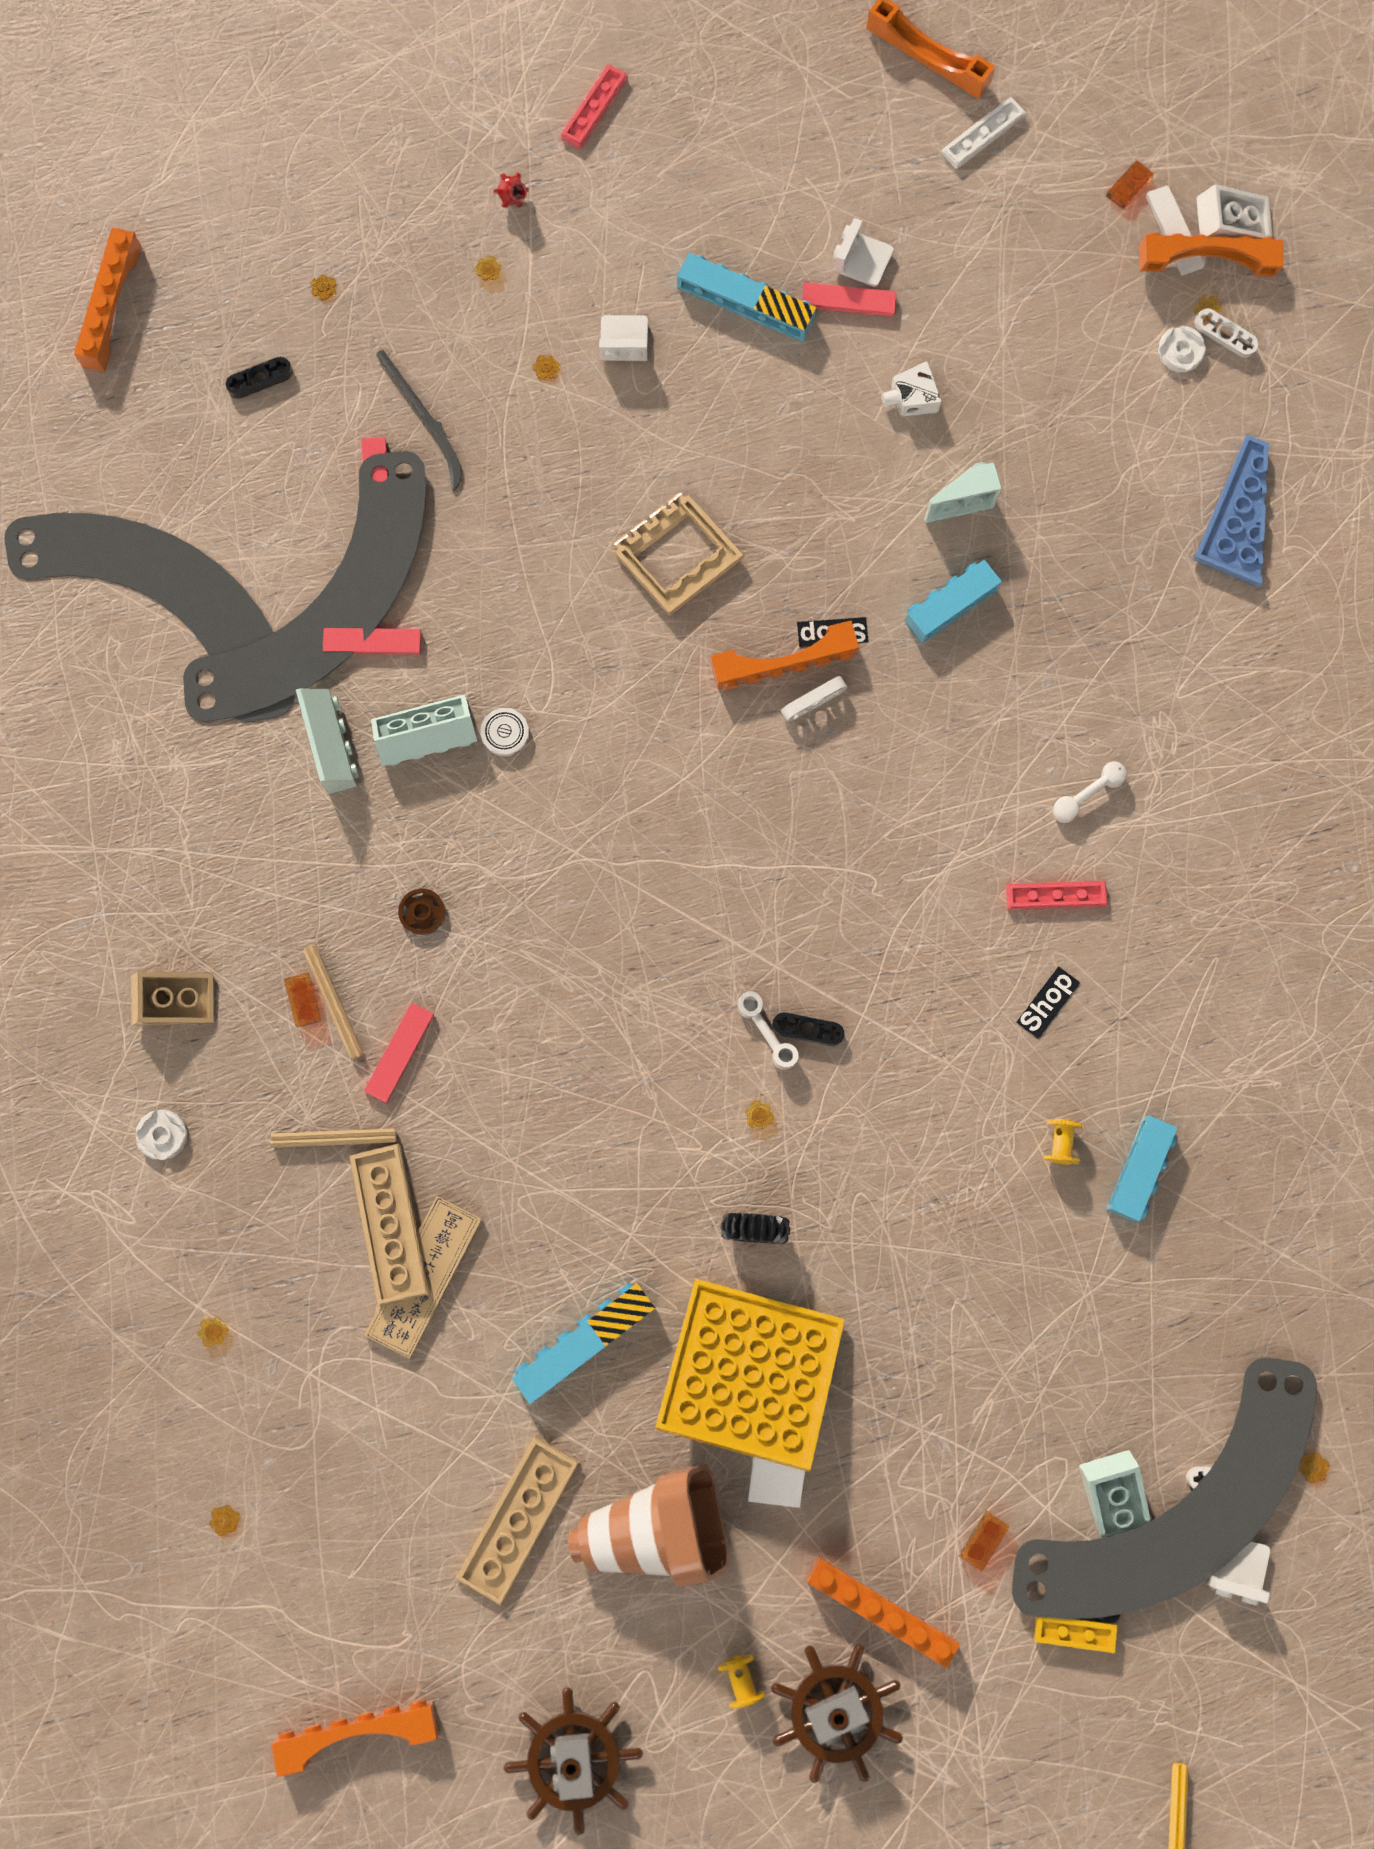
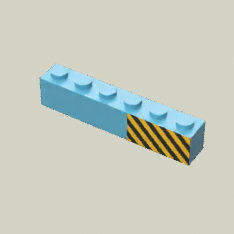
[677,253,816,342]
[512,1282,656,1404]

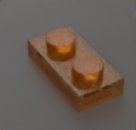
[1106,160,1154,210]
[284,972,322,1028]
[958,1510,1010,1572]

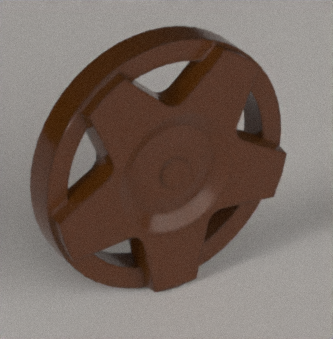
[398,888,445,935]

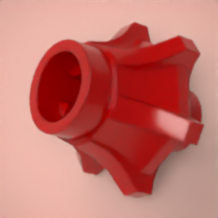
[493,172,529,208]

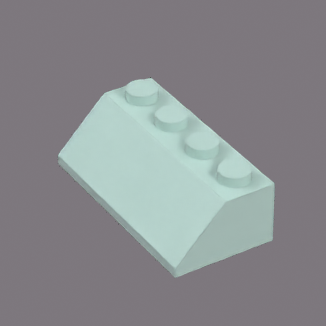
[296,688,359,794]
[371,695,477,766]

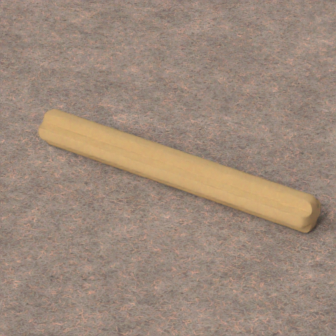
[303,945,363,1060]
[270,1129,397,1148]

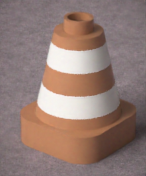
[568,1464,728,1587]

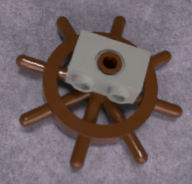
[771,1644,903,1783]
[504,1687,643,1835]

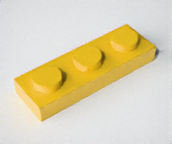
[1033,1617,1117,1653]

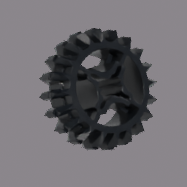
[721,1213,790,1244]

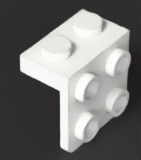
[833,218,894,287]
[599,315,648,361]
[1207,1541,1270,1606]

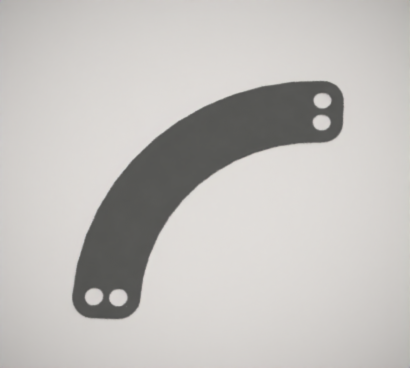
[183,451,426,722]
[4,513,295,722]
[1012,1358,1317,1619]

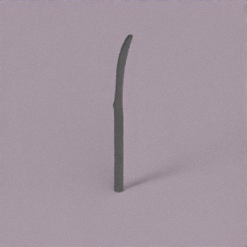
[376,350,462,491]

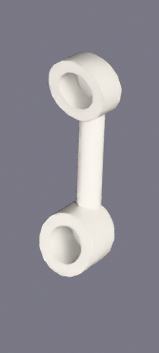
[1053,761,1127,823]
[737,991,799,1070]

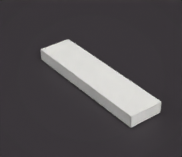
[941,97,1026,169]
[1145,185,1204,276]

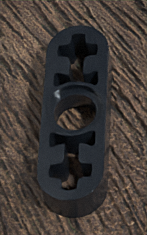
[225,357,293,399]
[772,1012,844,1046]

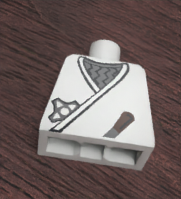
[881,362,941,416]

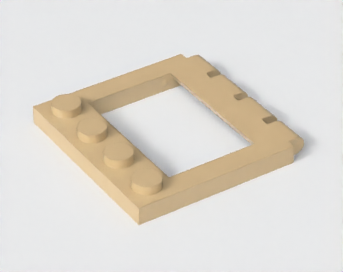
[613,492,743,616]

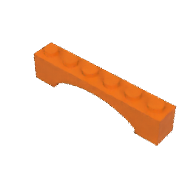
[866,0,995,99]
[74,227,142,372]
[1139,232,1284,277]
[710,621,859,690]
[806,1556,960,1668]
[271,1699,440,1777]

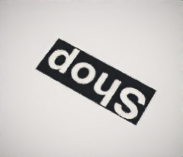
[797,617,868,647]
[1016,966,1080,1039]

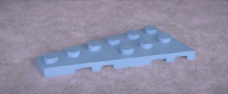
[1193,434,1269,588]

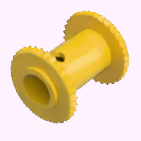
[1044,1119,1083,1165]
[718,1654,765,1708]

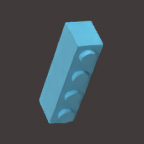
[905,560,1002,644]
[1106,1115,1178,1223]

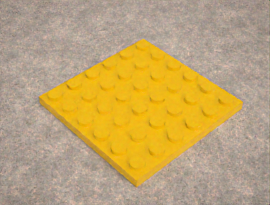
[655,1279,845,1472]

